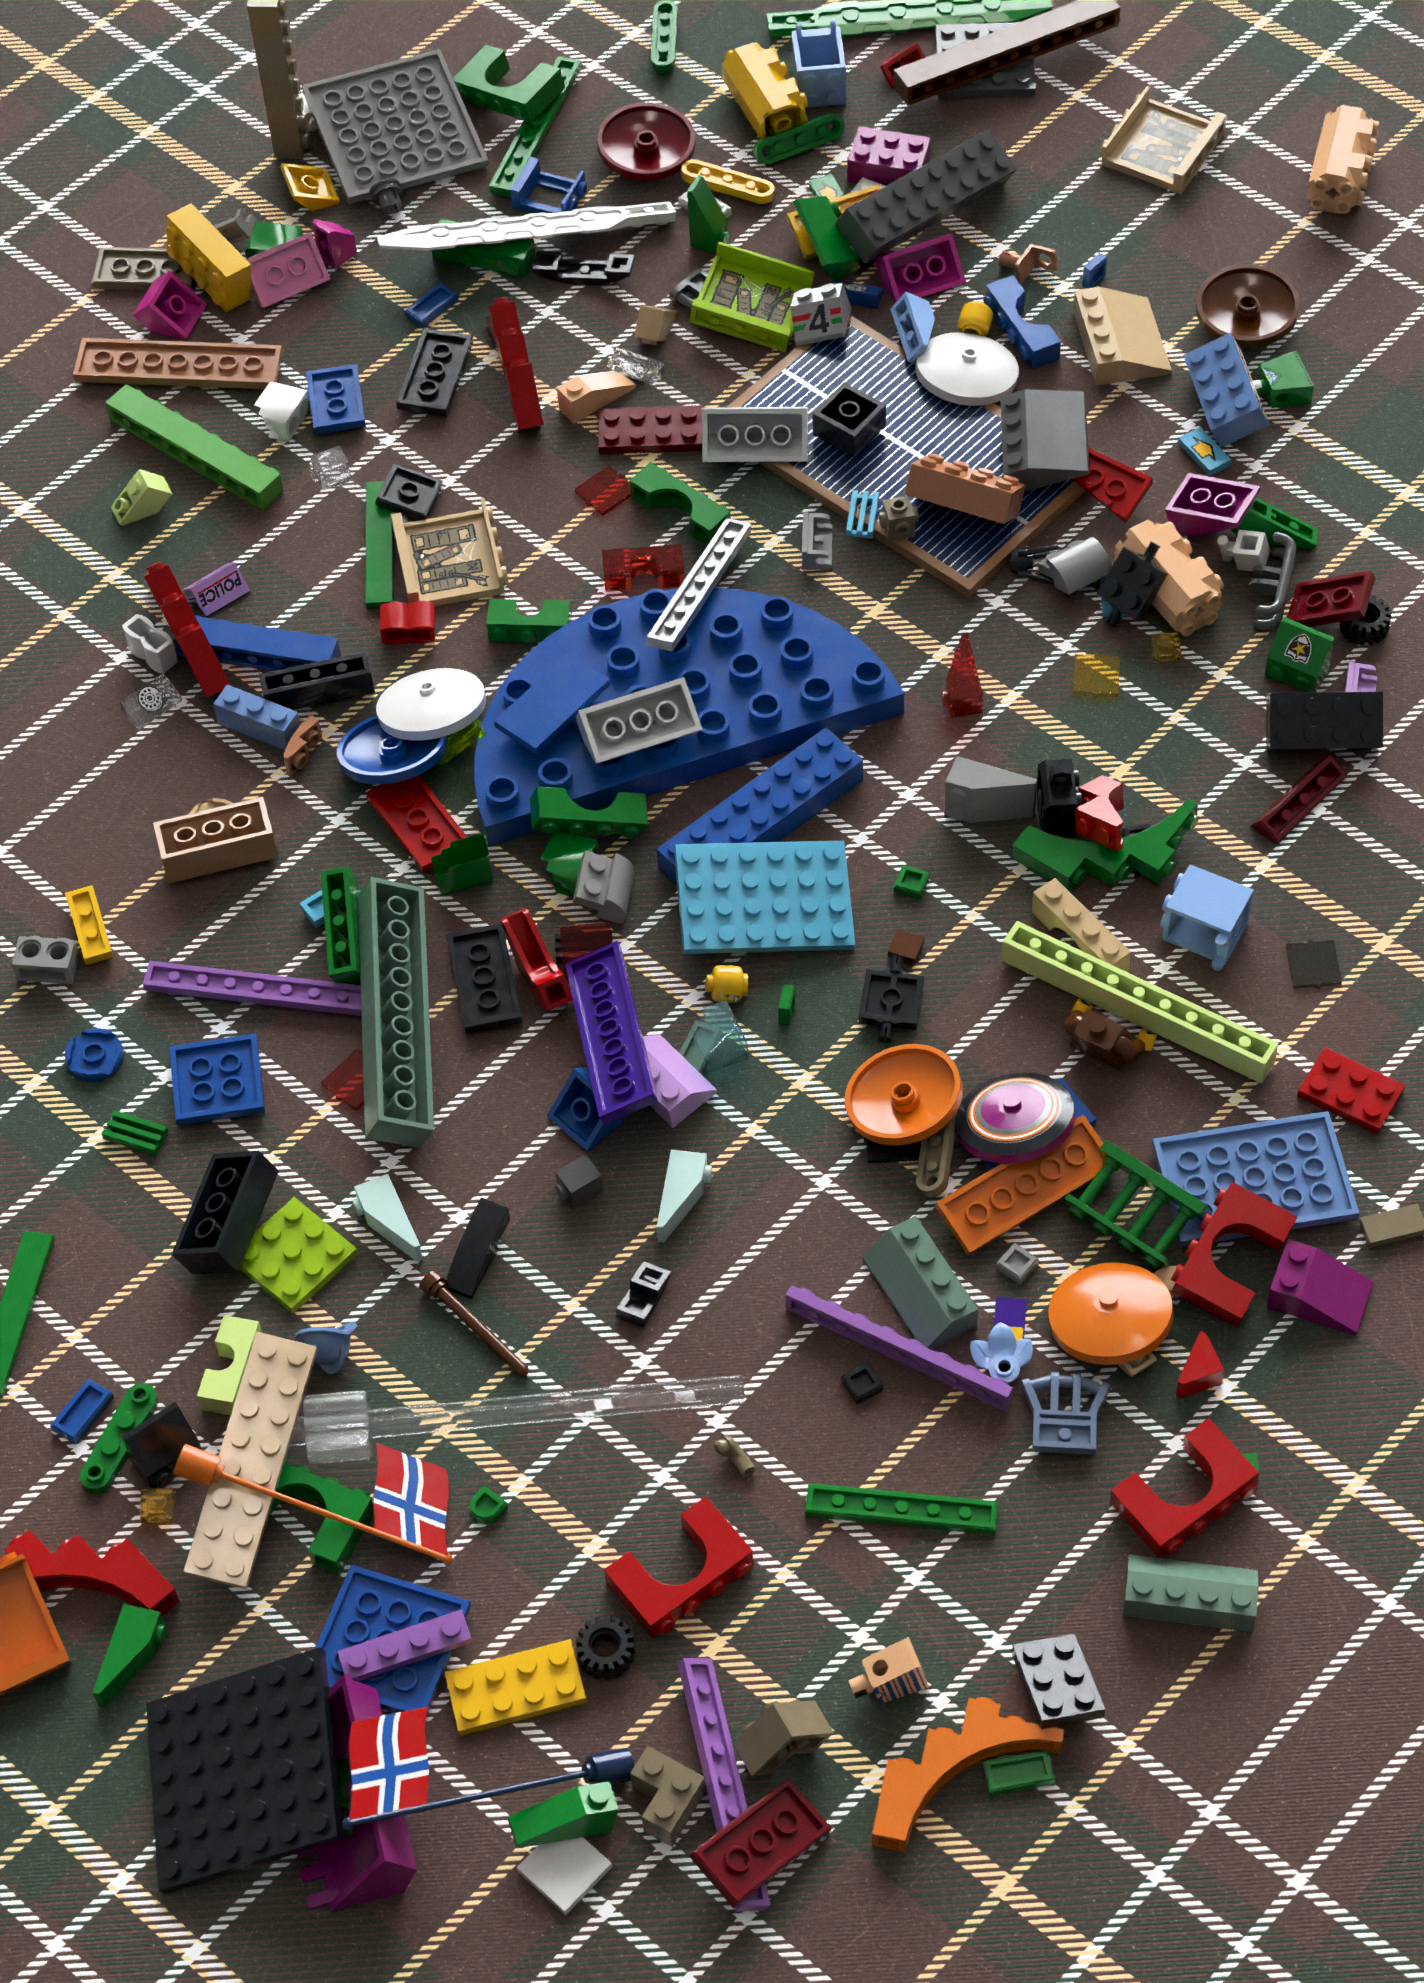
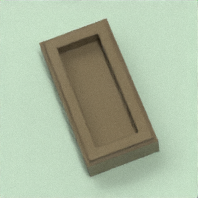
[1359,1204,1424,1248]

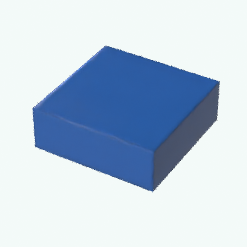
[1082,253,1107,288]

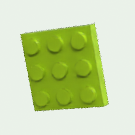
[240,1197,358,1314]

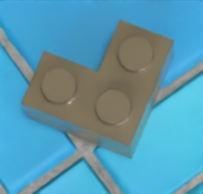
[733,1699,834,1776]
[630,1745,706,1847]

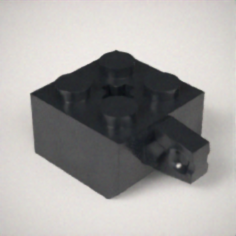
[1036,758,1082,838]

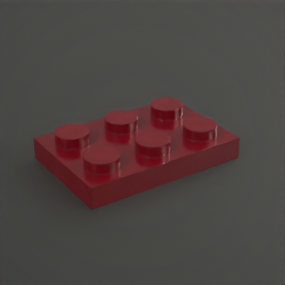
[1287,570,1375,627]

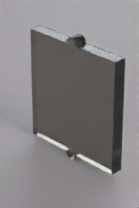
[1286,939,1342,989]

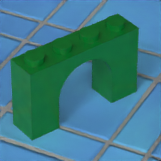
[453,45,565,123]
[267,1461,373,1576]

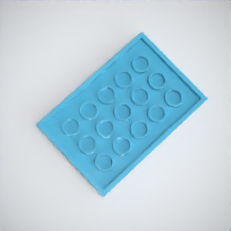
[674,840,855,954]

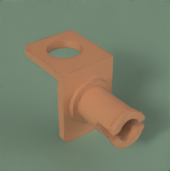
[998,244,1059,284]

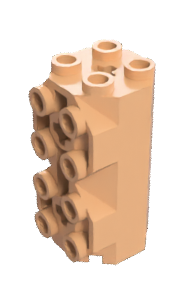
[1307,105,1380,214]
[1114,520,1224,636]

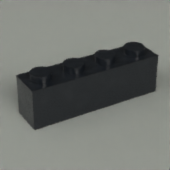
[259,652,375,710]

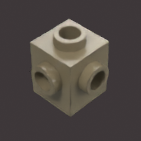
[879,496,919,541]

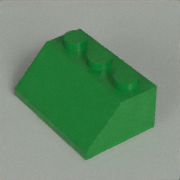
[793,195,861,281]

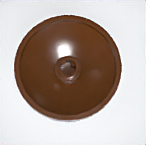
[1196,264,1300,348]

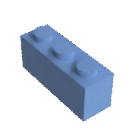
[213,685,301,750]

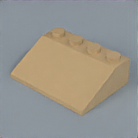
[1073,287,1172,386]

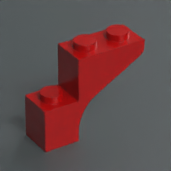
[1075,775,1124,851]
[500,908,573,1012]

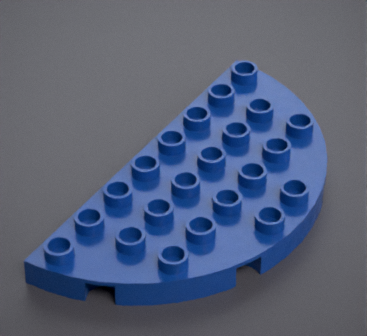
[474,588,904,847]

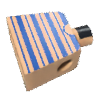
[849,1637,929,1703]

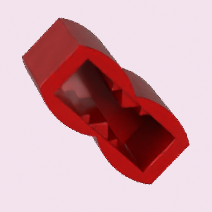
[380,600,435,644]

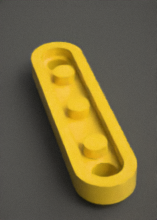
[681,159,775,204]

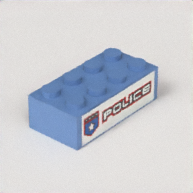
[1183,332,1269,448]

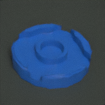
[65,1028,124,1082]

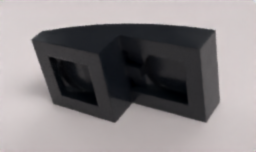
[616,1261,671,1328]

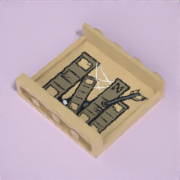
[1100,86,1227,194]
[391,497,508,607]

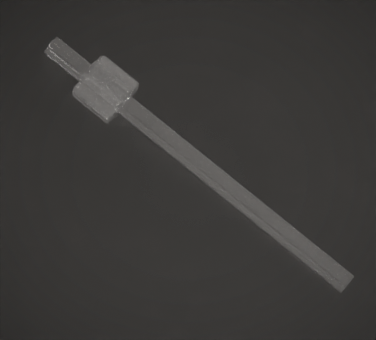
[289,1375,744,1465]

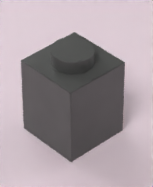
[554,1154,604,1208]

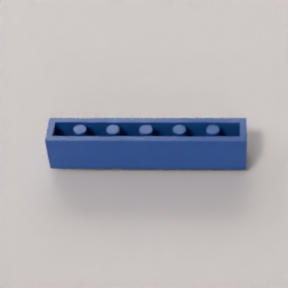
[173,616,341,671]

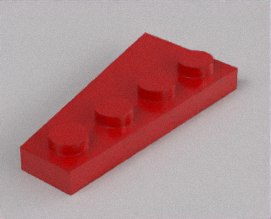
[1072,447,1153,524]

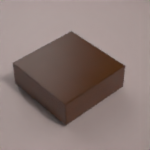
[888,929,925,965]

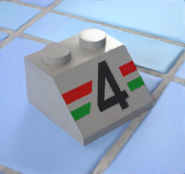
[791,283,852,346]

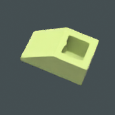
[111,469,172,526]

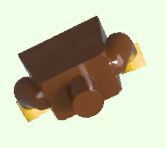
[1064,998,1157,1070]

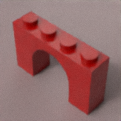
[1171,1182,1298,1328]
[1110,1418,1259,1558]
[604,1496,754,1638]

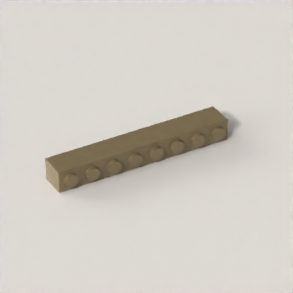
[247,0,310,159]

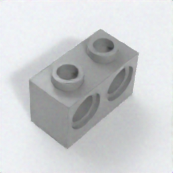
[12,936,80,984]

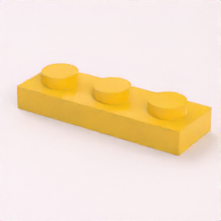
[65,885,113,965]

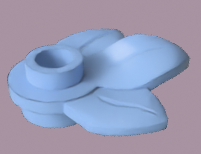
[970,1323,1033,1384]

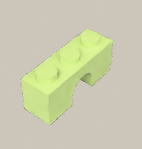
[197,1315,262,1416]

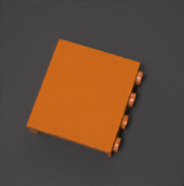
[0,1552,71,1696]

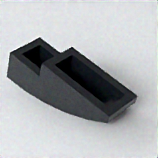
[445,1197,510,1299]

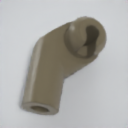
[714,1436,756,1477]

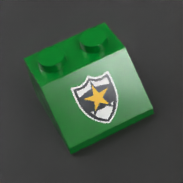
[1265,617,1334,692]

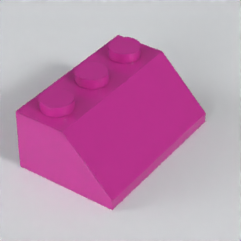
[874,233,966,304]

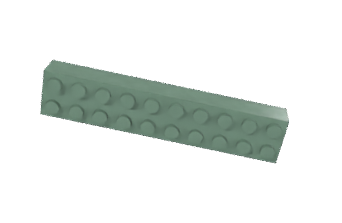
[358,877,434,1148]

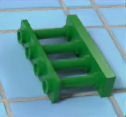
[1065,1140,1209,1270]

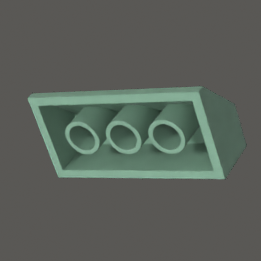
[863,1216,978,1350]
[1123,1555,1259,1632]

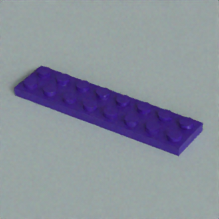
[565,941,658,1125]

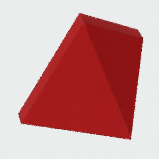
[880,43,925,88]

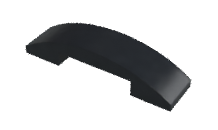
[532,251,635,285]

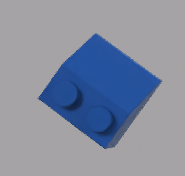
[547,1067,626,1151]

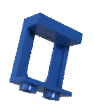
[510,157,588,213]

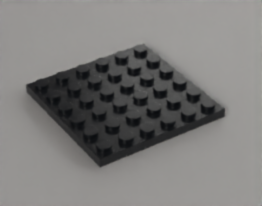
[146,1647,343,1894]

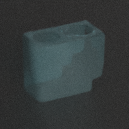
[693,1000,749,1073]

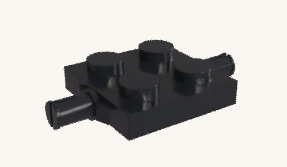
[1097,541,1168,627]
[859,955,924,1043]

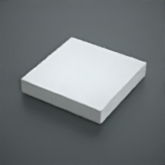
[517,1837,612,1916]

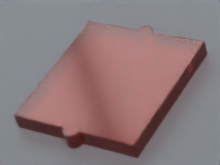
[574,465,631,516]
[558,922,611,973]
[321,1049,364,1111]

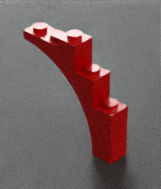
[486,297,544,430]
[143,561,231,698]
[4,1530,180,1616]

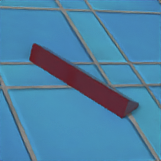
[1251,755,1347,844]

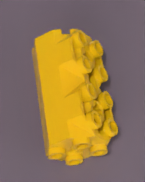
[722,43,808,139]

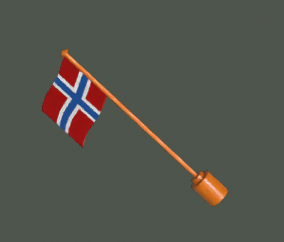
[173,1442,453,1565]

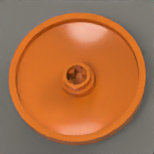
[845,1044,963,1146]
[1048,1263,1173,1365]

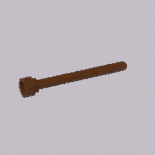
[419,1270,529,1376]

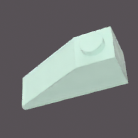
[657,1149,712,1243]
[352,1174,423,1262]

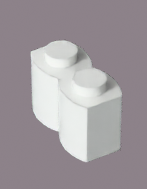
[122,614,178,674]

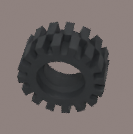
[1340,595,1391,646]
[575,1615,635,1680]

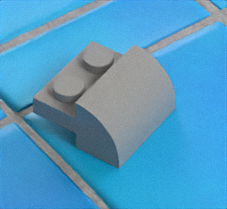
[1037,537,1112,594]
[573,850,635,925]

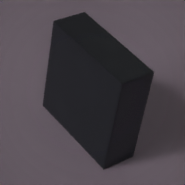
[841,1362,884,1404]

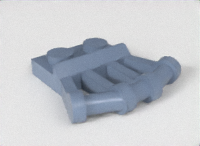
[1020,1372,1111,1455]

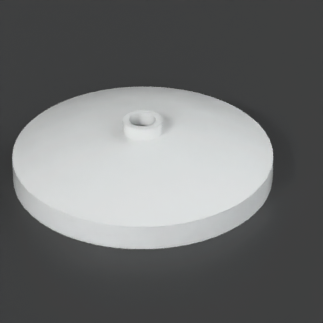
[915,332,1019,406]
[376,668,486,741]

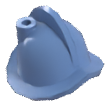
[295,1322,358,1374]

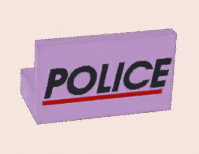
[183,562,250,617]

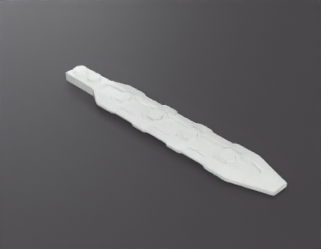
[377,201,676,251]

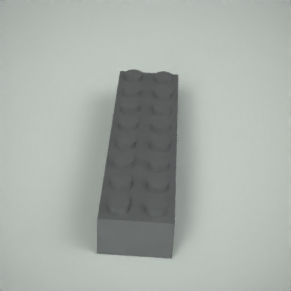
[835,129,1017,264]

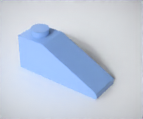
[890,292,935,363]

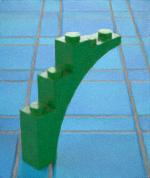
[1013,798,1199,892]

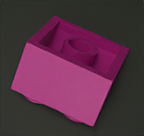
[132,270,207,340]

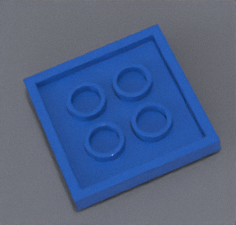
[169,1033,265,1126]

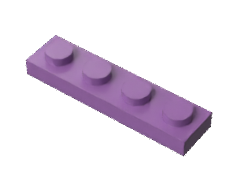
[337,1609,472,1682]

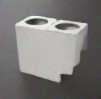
[254,381,310,442]

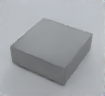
[996,1242,1039,1285]

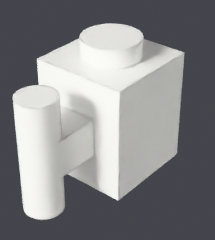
[1217,530,1270,571]

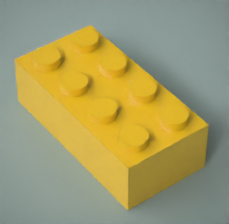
[165,204,251,312]

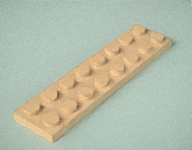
[183,1332,317,1590]

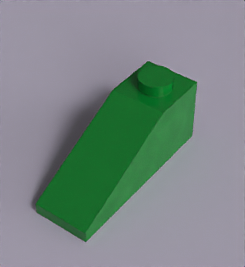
[687,175,730,254]
[1231,498,1318,549]
[93,1604,167,1707]
[508,1781,619,1848]

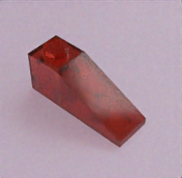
[941,633,983,718]

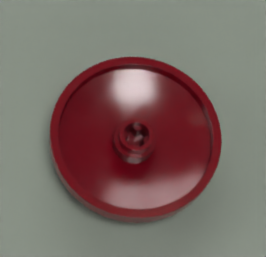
[597,102,695,181]

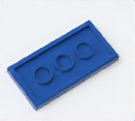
[494,653,610,755]

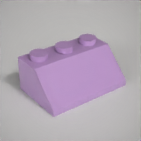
[643,1034,717,1128]

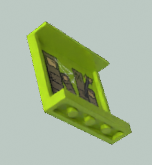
[689,241,815,353]

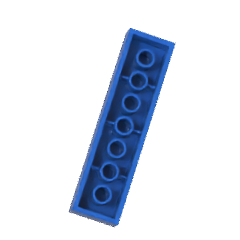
[657,727,863,886]

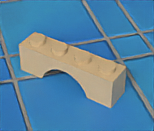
[1032,878,1131,972]

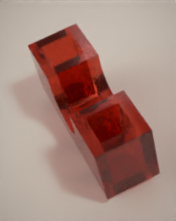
[602,544,685,592]

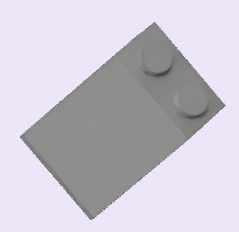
[944,756,1037,823]

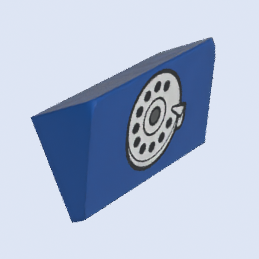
[832,280,884,309]

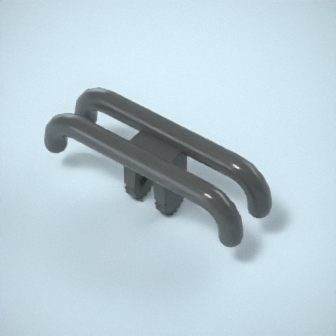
[1249,532,1296,630]

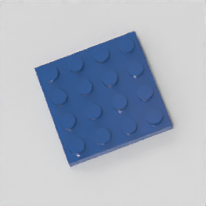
[315,1565,471,1717]

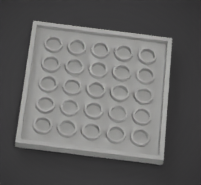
[302,49,488,204]

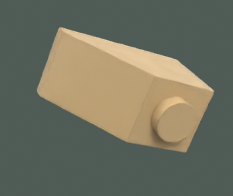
[634,306,678,345]

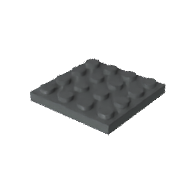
[936,22,1036,98]

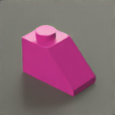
[312,219,357,270]

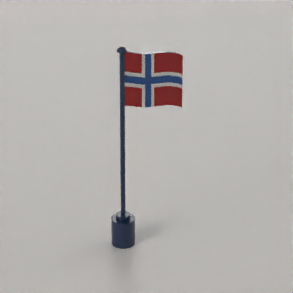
[342,1707,634,1831]

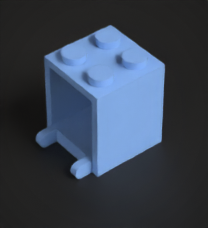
[791,20,846,108]
[1160,864,1254,971]

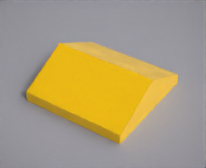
[280,163,340,211]

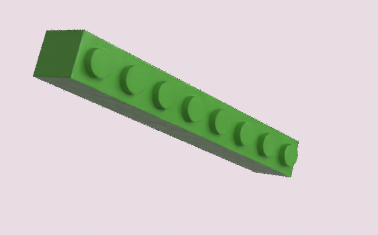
[105,384,284,510]

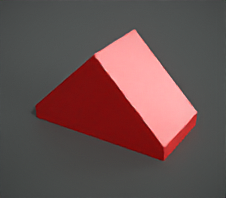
[1176,1331,1224,1398]

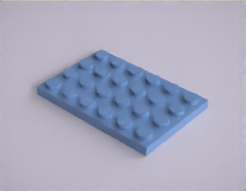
[1152,1111,1359,1248]

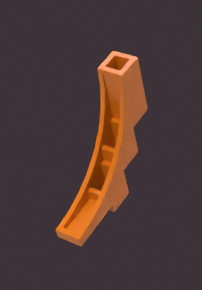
[872,1697,1064,1853]

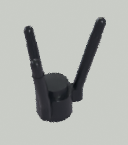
[1011,545,1061,585]

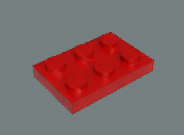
[1297,1047,1405,1135]

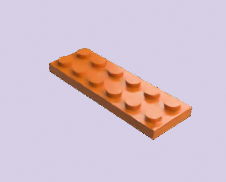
[935,1114,1104,1256]

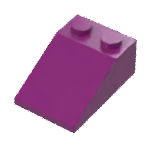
[1165,473,1261,537]
[1267,1239,1373,1336]

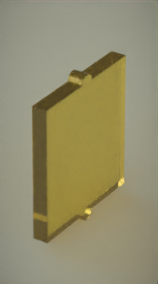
[1073,653,1120,698]

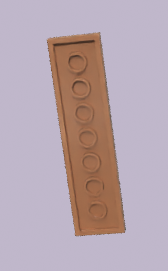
[73,338,283,389]

